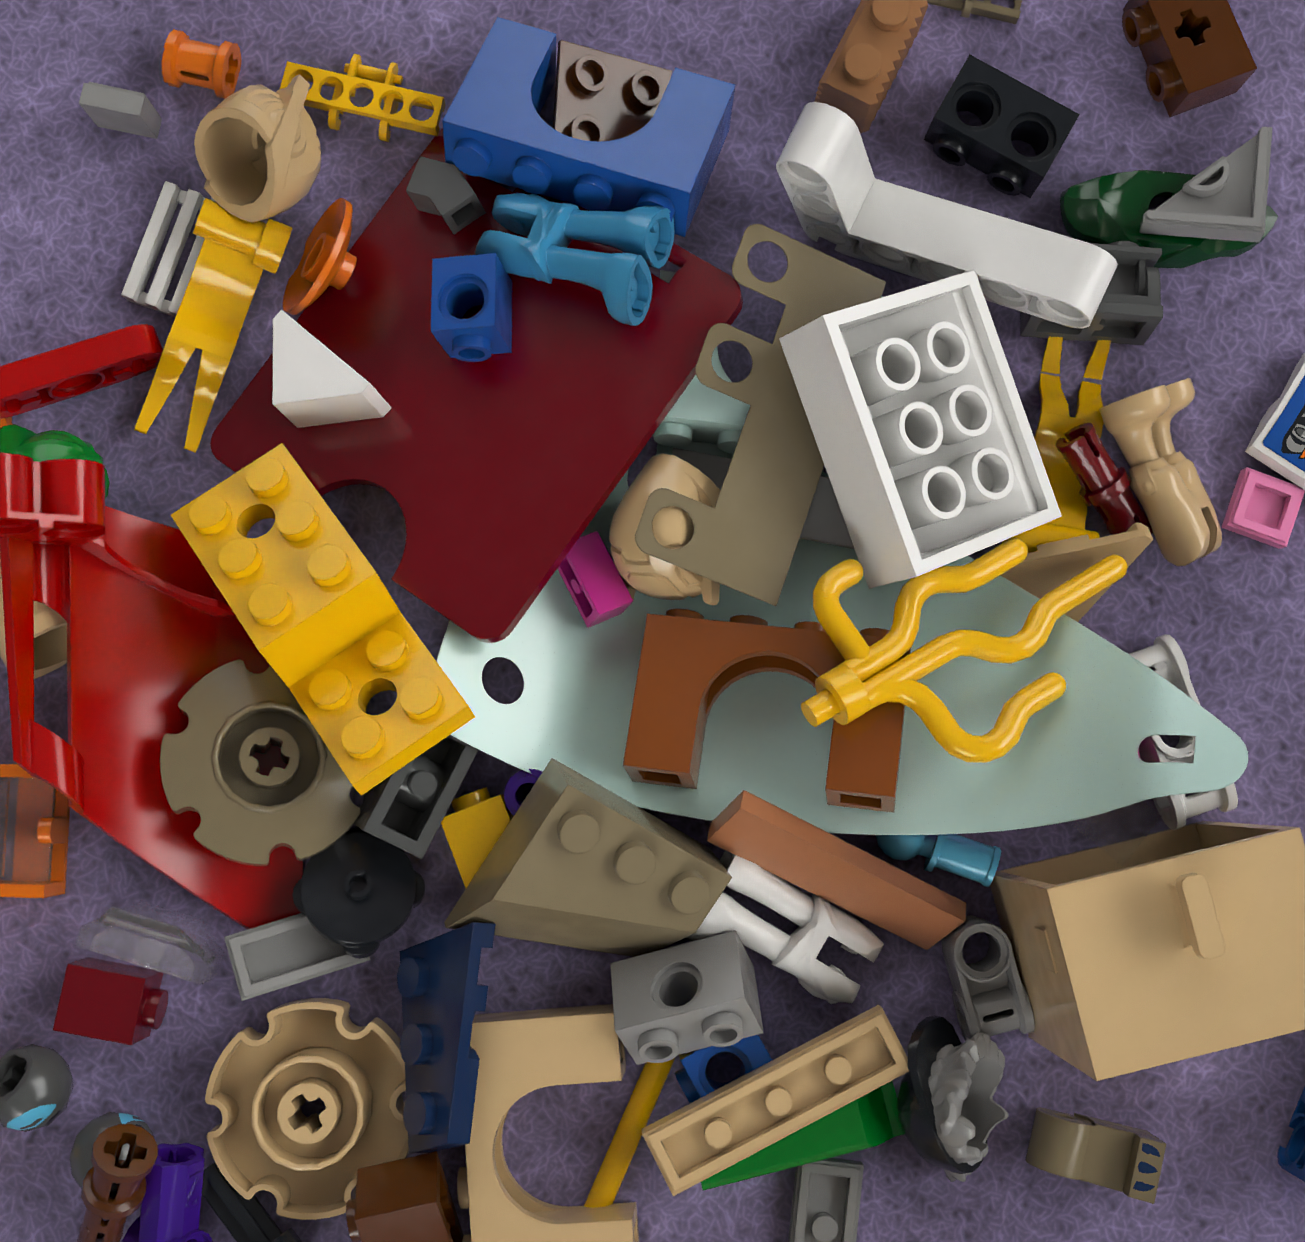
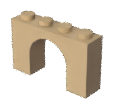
[457,1004,639,1242]

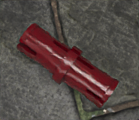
[1055,423,1153,535]

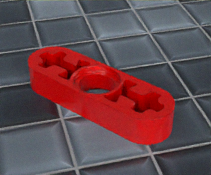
[0,324,163,419]

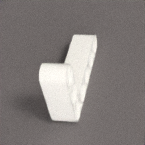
[776,102,1118,328]

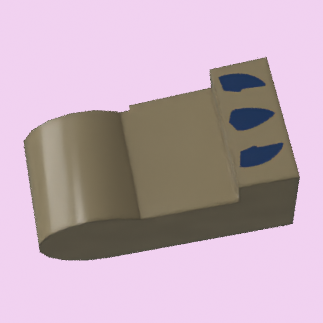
[1025,1107,1166,1204]

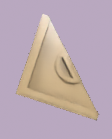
[1001,523,1153,622]

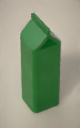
[701,1080,904,1191]

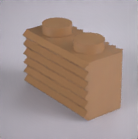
[814,0,928,133]

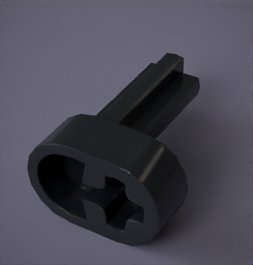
[202,1163,302,1242]

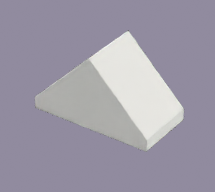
[272,309,392,428]

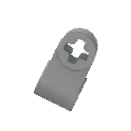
[941,915,1035,1041]

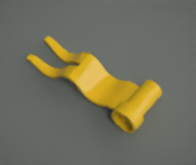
[134,198,293,453]
[1002,336,1111,553]

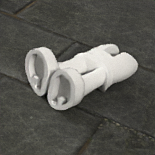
[685,850,884,1004]

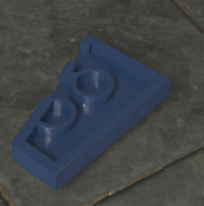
[397,922,495,1153]

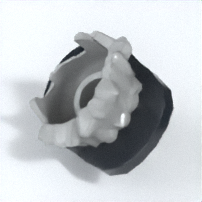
[897,1016,1009,1182]

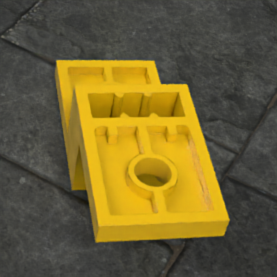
[171,443,475,796]

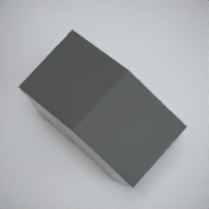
[406,156,486,234]

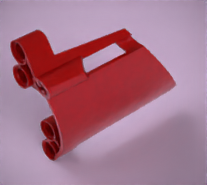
[0,453,303,929]

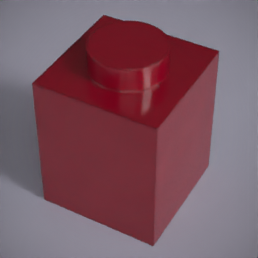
[53,957,168,1045]

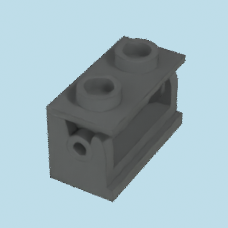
[1020,241,1163,345]

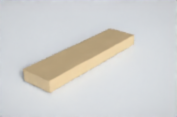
[642,1004,909,1196]

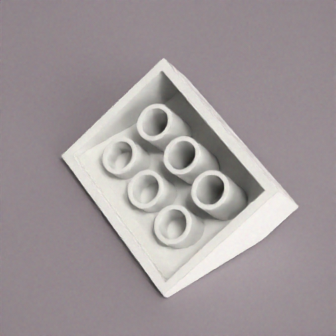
[779,270,1062,589]

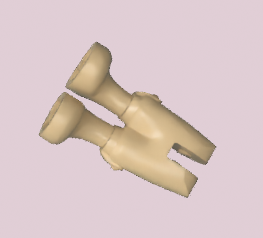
[1099,378,1222,566]

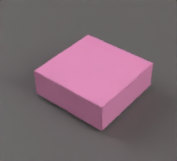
[1221,467,1305,549]

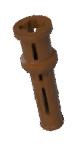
[77,1124,158,1242]

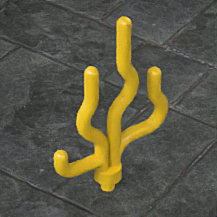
[801,538,1128,763]

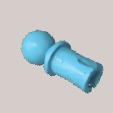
[876,834,1001,887]

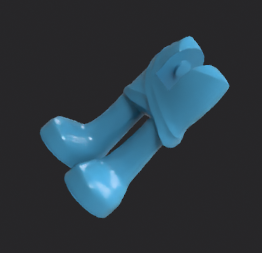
[475,193,675,326]

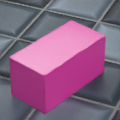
[557,531,633,628]

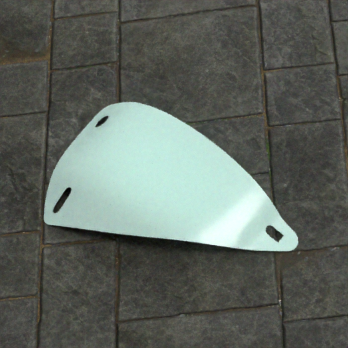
[437,441,1248,835]

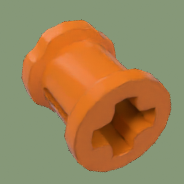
[161,29,241,99]

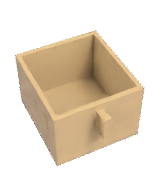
[990,821,1305,1081]

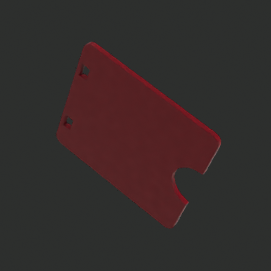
[210,128,743,643]

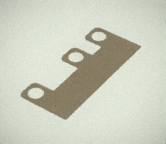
[635,224,886,606]

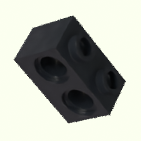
[924,54,1080,198]

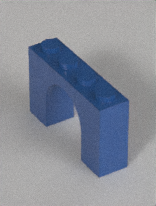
[442,17,735,237]

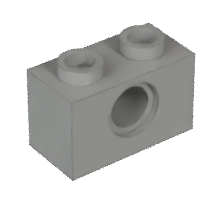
[610,930,764,1065]

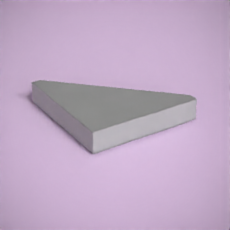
[1139,127,1272,243]

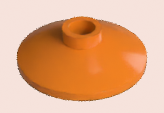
[283,198,357,315]

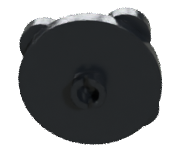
[292,828,425,959]

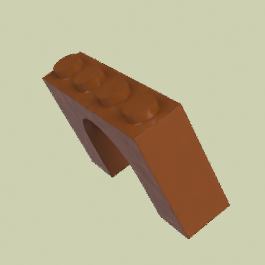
[623,609,911,813]

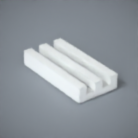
[121,181,216,317]

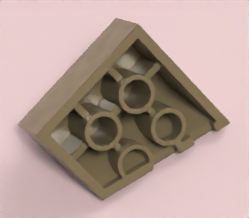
[444,758,732,957]

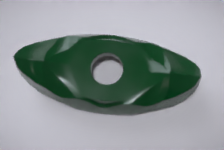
[1060,170,1278,268]

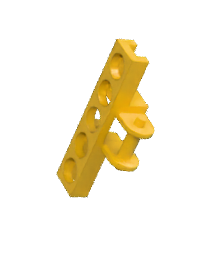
[280,54,446,142]

